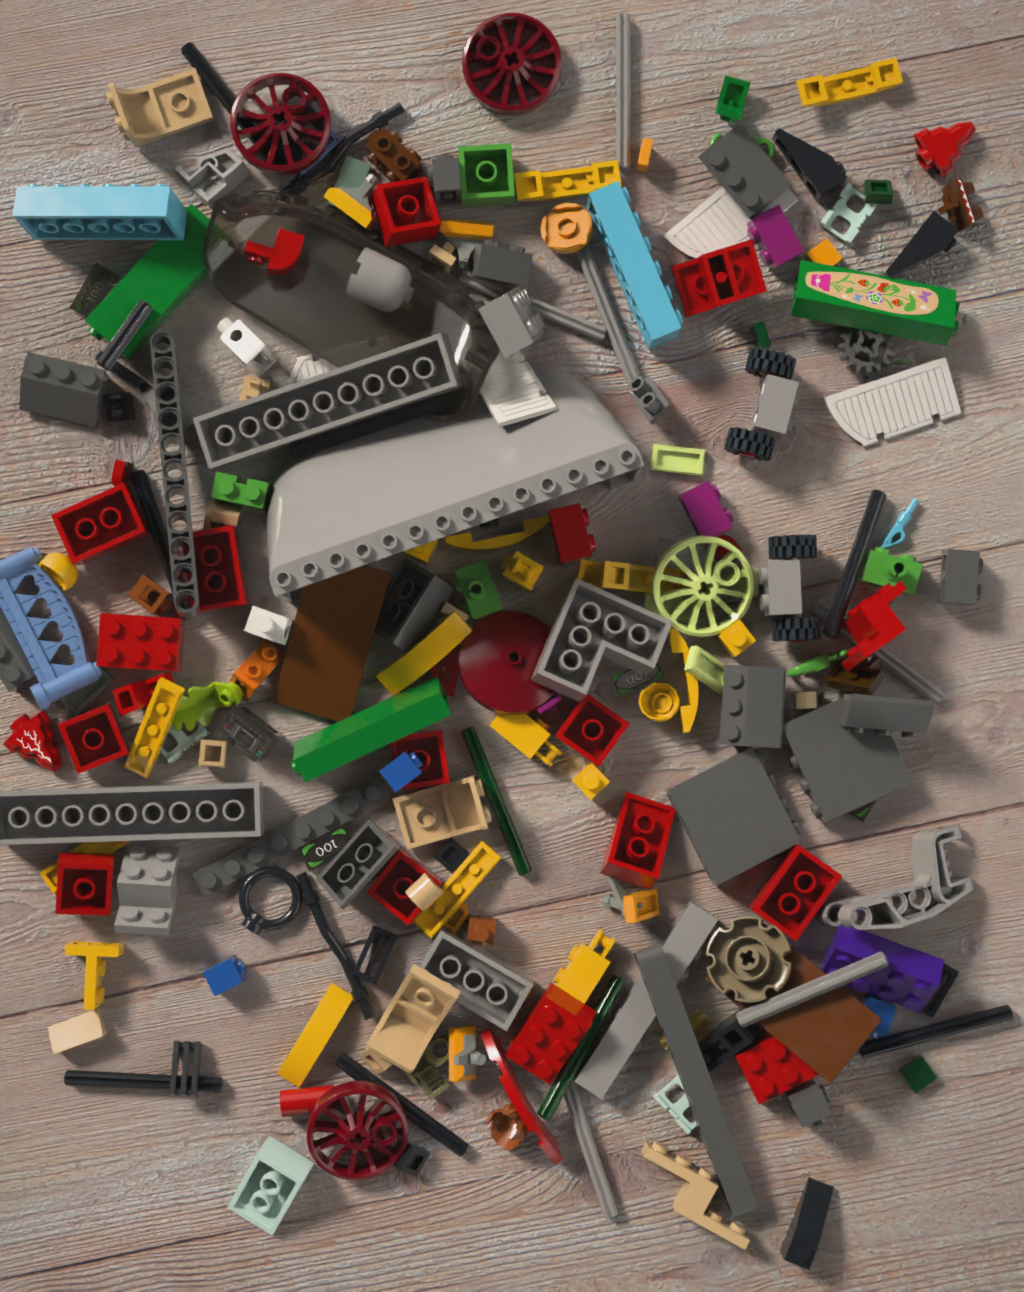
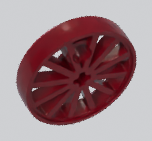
[462,13,562,116]
[230,73,331,176]
[306,1081,409,1180]

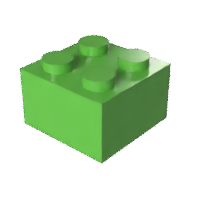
[458,143,515,207]

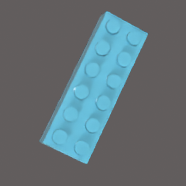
[587,181,683,350]
[13,184,187,240]

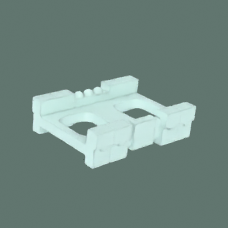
[819,183,878,245]
[161,721,210,764]
[653,1073,697,1134]

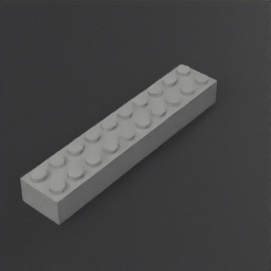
[193,333,464,469]
[0,781,265,845]

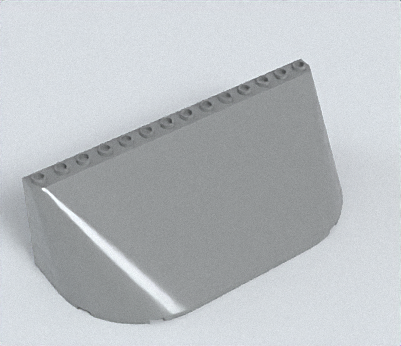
[266,361,645,603]

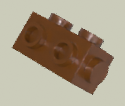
[365,127,422,182]

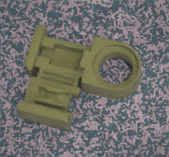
[404,1036,450,1101]

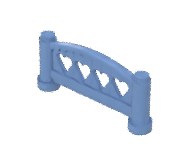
[0,546,103,711]

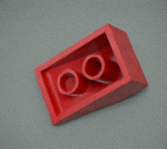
[600,792,675,889]

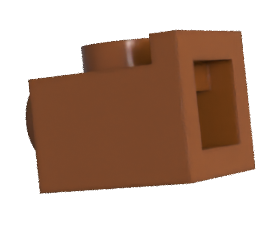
[127,574,172,615]
[467,915,496,946]

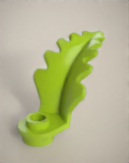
[170,682,243,731]

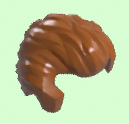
[485,1103,528,1151]

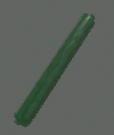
[461,727,532,876]
[537,975,626,1121]

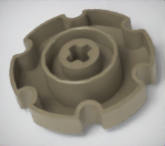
[706,916,793,1004]

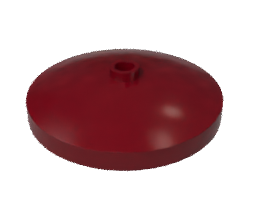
[458,611,556,715]

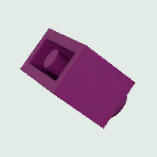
[747,204,804,270]
[678,480,734,544]

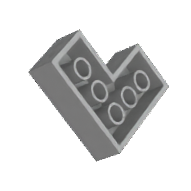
[531,578,673,702]

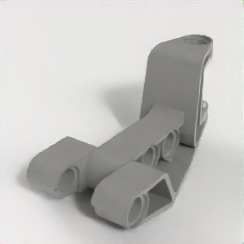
[815,824,974,930]

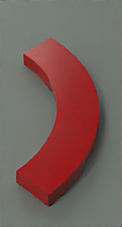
[481,1028,563,1164]

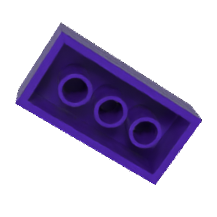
[821,924,944,1012]

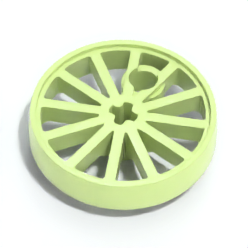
[652,535,754,637]

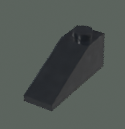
[772,128,847,202]
[882,211,959,278]
[698,1009,760,1072]
[780,1177,834,1270]

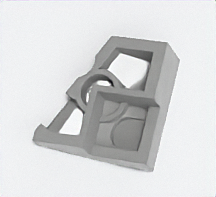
[175,148,250,208]
[142,387,216,432]

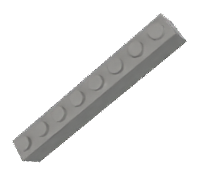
[574,900,719,1099]

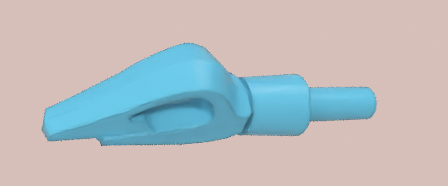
[880,498,919,549]

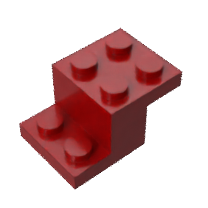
[670,239,767,318]
[841,581,907,672]

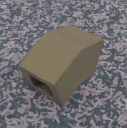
[793,691,825,709]

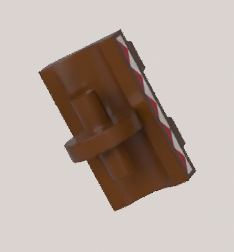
[937,178,984,233]

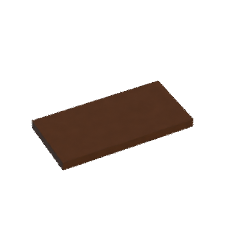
[273,565,391,721]
[705,923,882,1084]

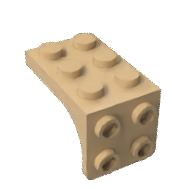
[106,68,214,148]
[393,775,492,850]
[367,964,461,1073]

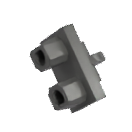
[628,376,673,425]

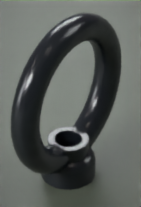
[239,866,302,935]

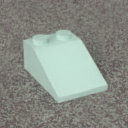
[227,1135,314,1236]

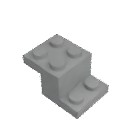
[114,845,180,936]

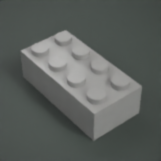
[478,286,546,358]
[419,927,534,1031]

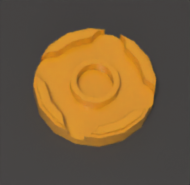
[540,203,594,254]

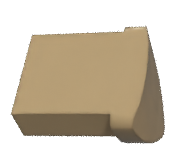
[203,500,243,530]

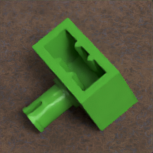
[859,547,923,596]
[452,559,503,621]

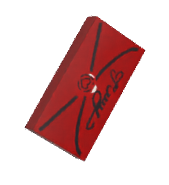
[430,644,461,697]

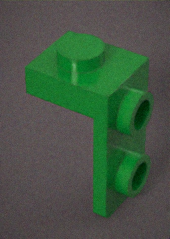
[715,75,751,123]

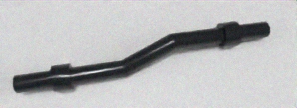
[273,102,405,204]
[296,872,375,1021]

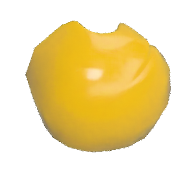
[39,553,78,591]
[638,682,680,722]

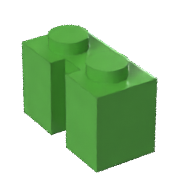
[211,472,272,512]

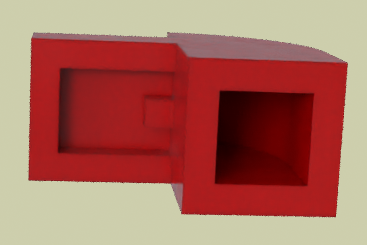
[244,228,305,276]
[112,671,174,716]

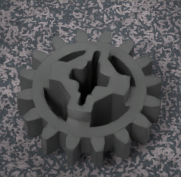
[837,327,896,376]

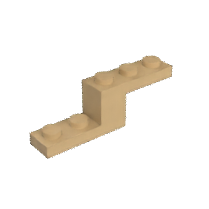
[641,1141,750,1250]

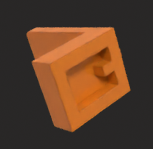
[229,640,285,703]

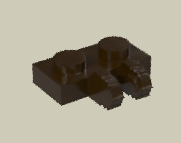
[824,657,885,695]

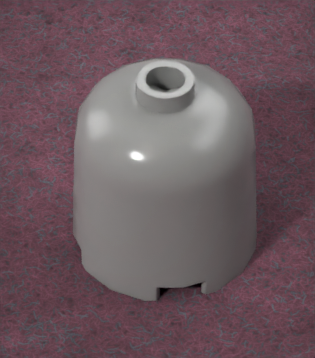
[346,247,414,312]

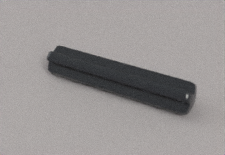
[97,300,152,371]

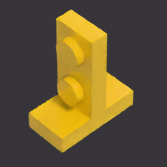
[65,941,124,1010]

